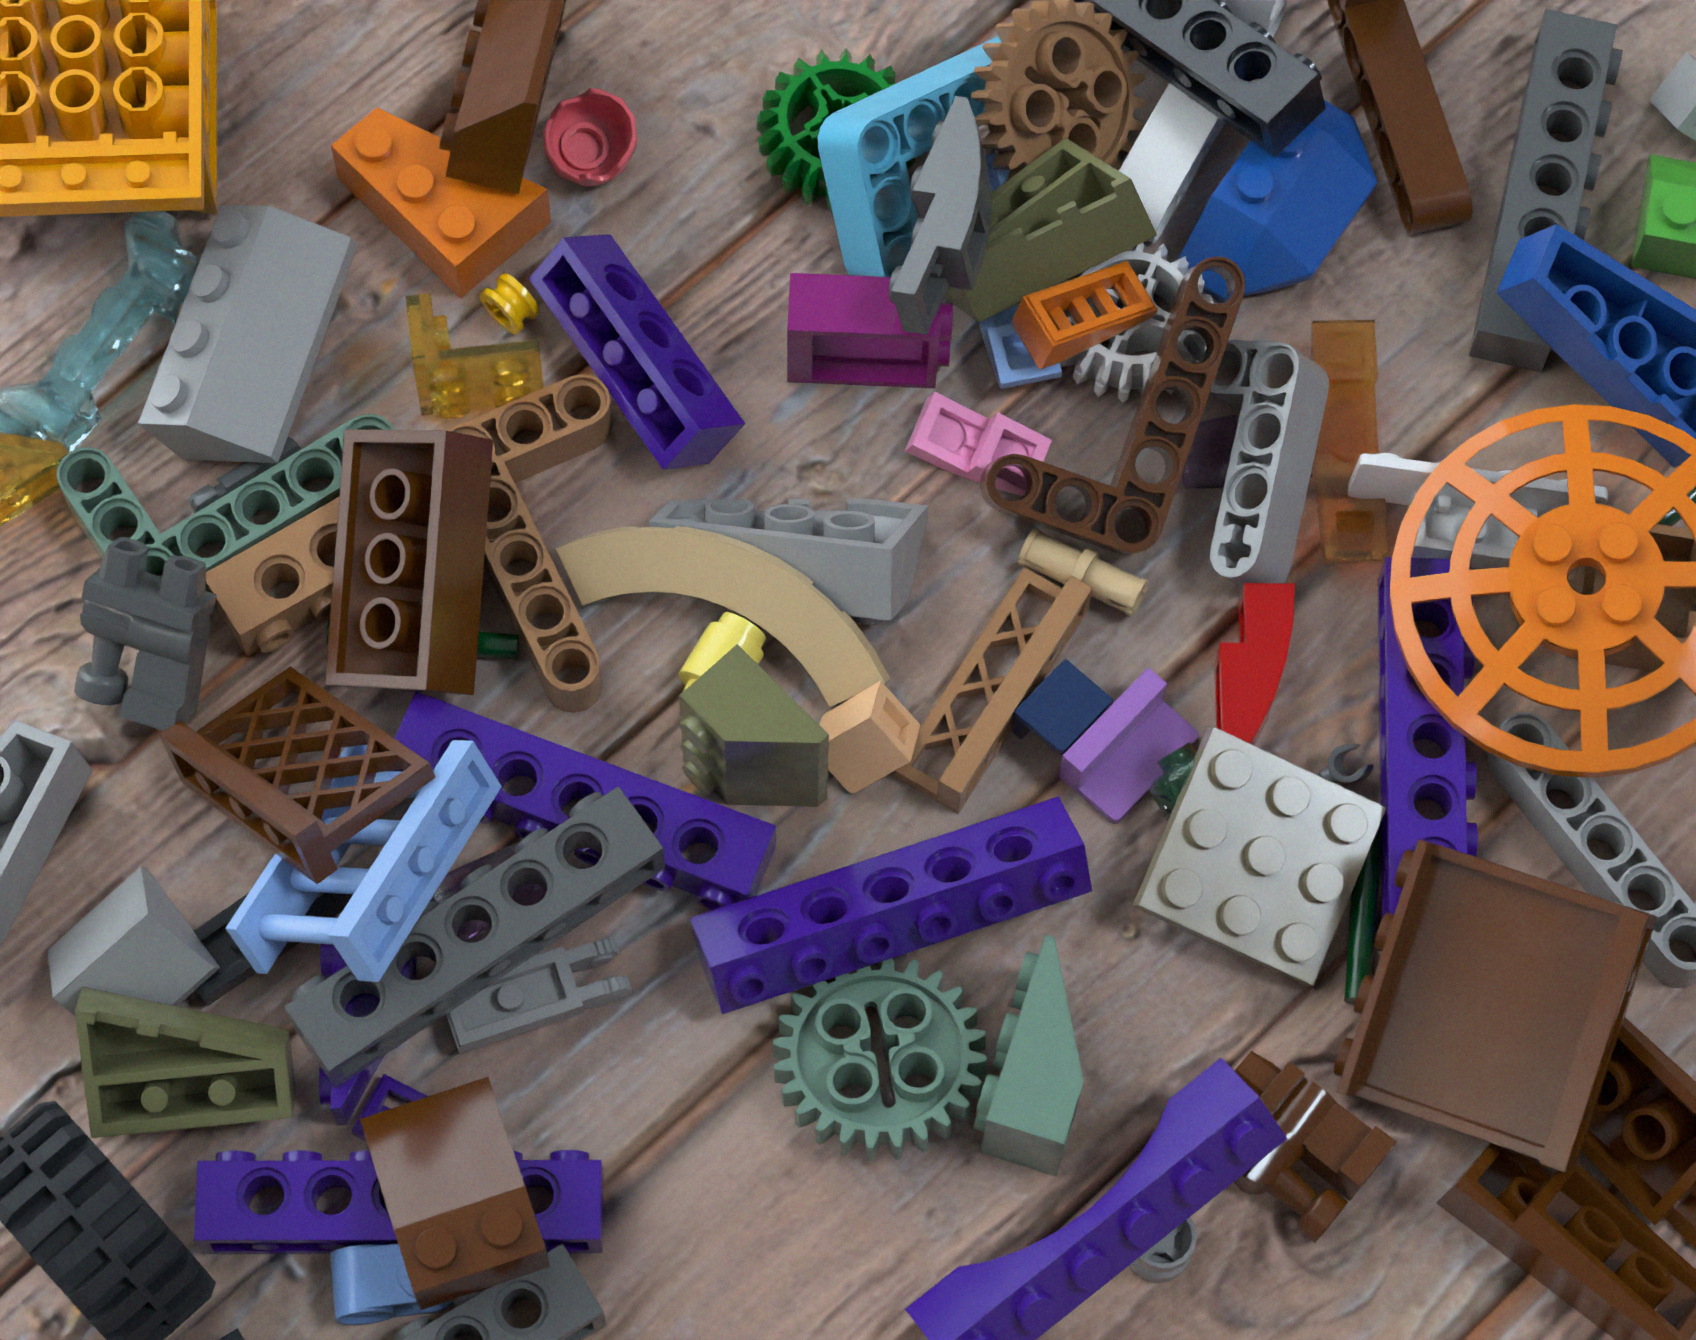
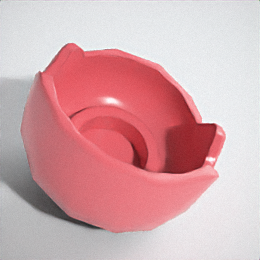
[542,88,637,187]

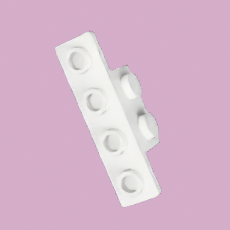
[1348,453,1608,569]

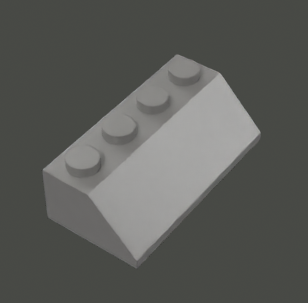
[138,205,358,463]

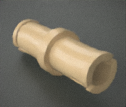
[1018,528,1149,617]

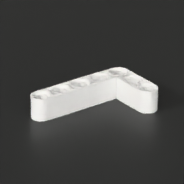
[1119,0,1288,243]

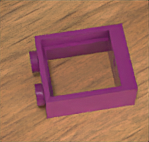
[787,273,953,389]

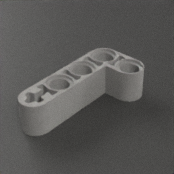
[1198,340,1329,588]

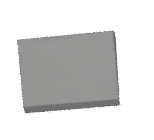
[47,866,220,1016]

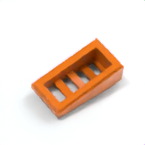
[1012,261,1158,369]

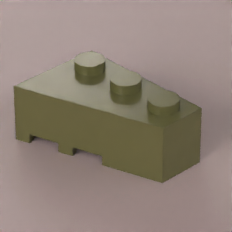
[945,138,1157,322]
[75,987,296,1138]

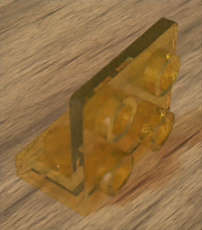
[405,293,544,419]

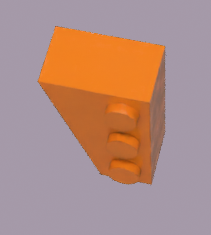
[331,107,551,298]

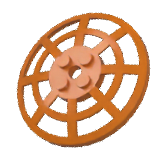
[1389,404,1696,778]

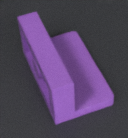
[1059,667,1199,824]

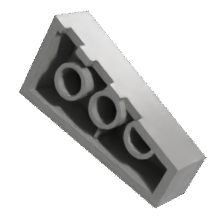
[0,720,93,947]

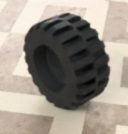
[0,1101,216,1340]

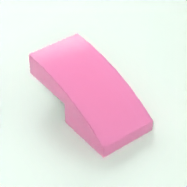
[905,391,1052,496]

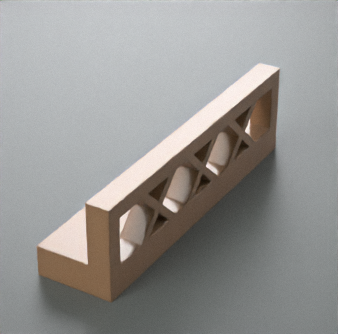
[893,567,1093,814]

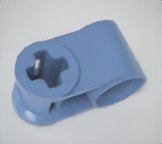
[329,1244,454,1325]

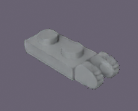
[446,938,632,1054]

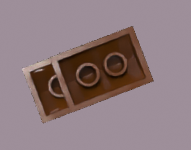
[1581,1017,1696,1249]
[1436,1143,1696,1340]

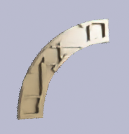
[556,526,890,707]

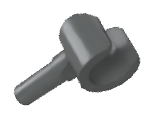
[1317,744,1374,784]

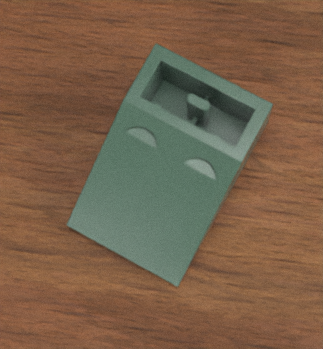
[973,934,1084,1176]

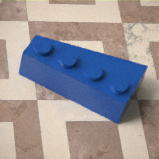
[1496,224,1696,468]

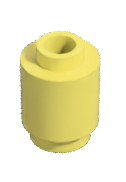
[678,612,766,691]

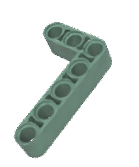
[57,414,394,591]

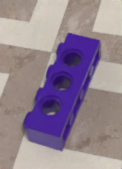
[529,234,746,470]

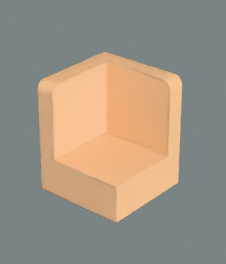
[819,680,920,794]

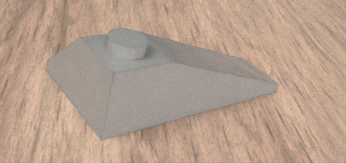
[649,499,928,625]

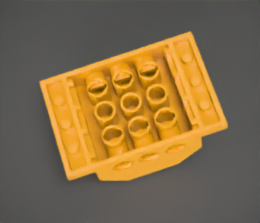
[0,0,218,217]

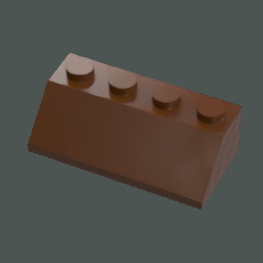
[439,0,566,194]
[325,429,493,695]

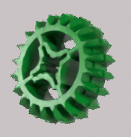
[757,48,916,211]

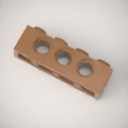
[205,497,339,658]

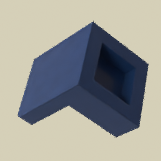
[1011,658,1114,755]

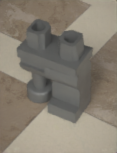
[74,537,217,731]

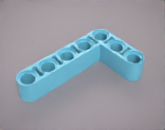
[818,36,1031,277]

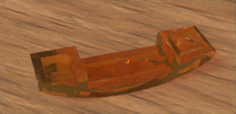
[1310,320,1389,564]

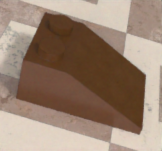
[360,1077,550,1310]

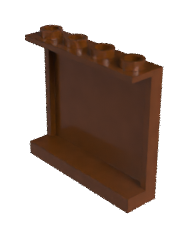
[1334,839,1658,1172]

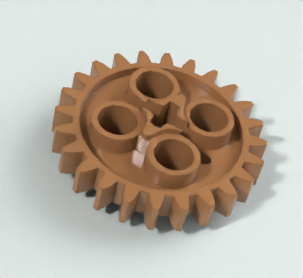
[971,0,1147,180]

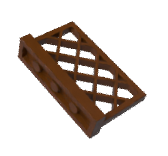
[159,666,435,884]

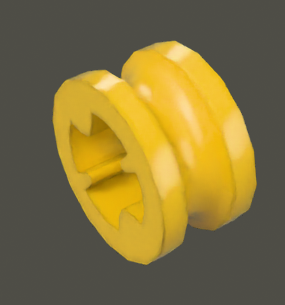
[479,273,540,335]

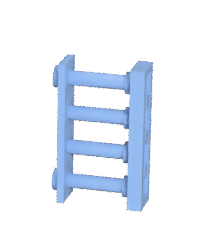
[225,740,502,982]

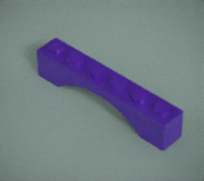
[905,1058,1288,1340]

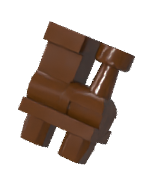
[1233,1051,1397,1243]

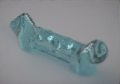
[0,211,201,457]

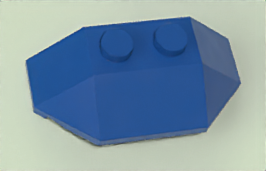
[1178,100,1377,303]

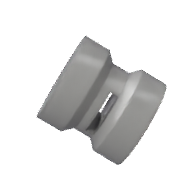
[1130,1217,1197,1283]

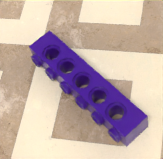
[1377,557,1478,921]
[392,691,776,910]
[689,796,1092,1014]
[194,1150,604,1254]

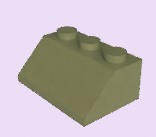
[679,644,829,807]

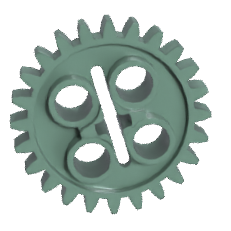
[773,958,987,1161]

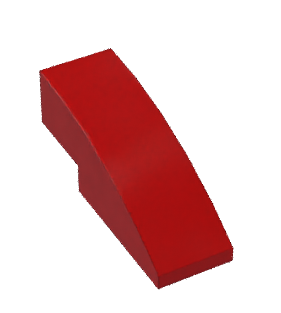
[1214,583,1295,746]

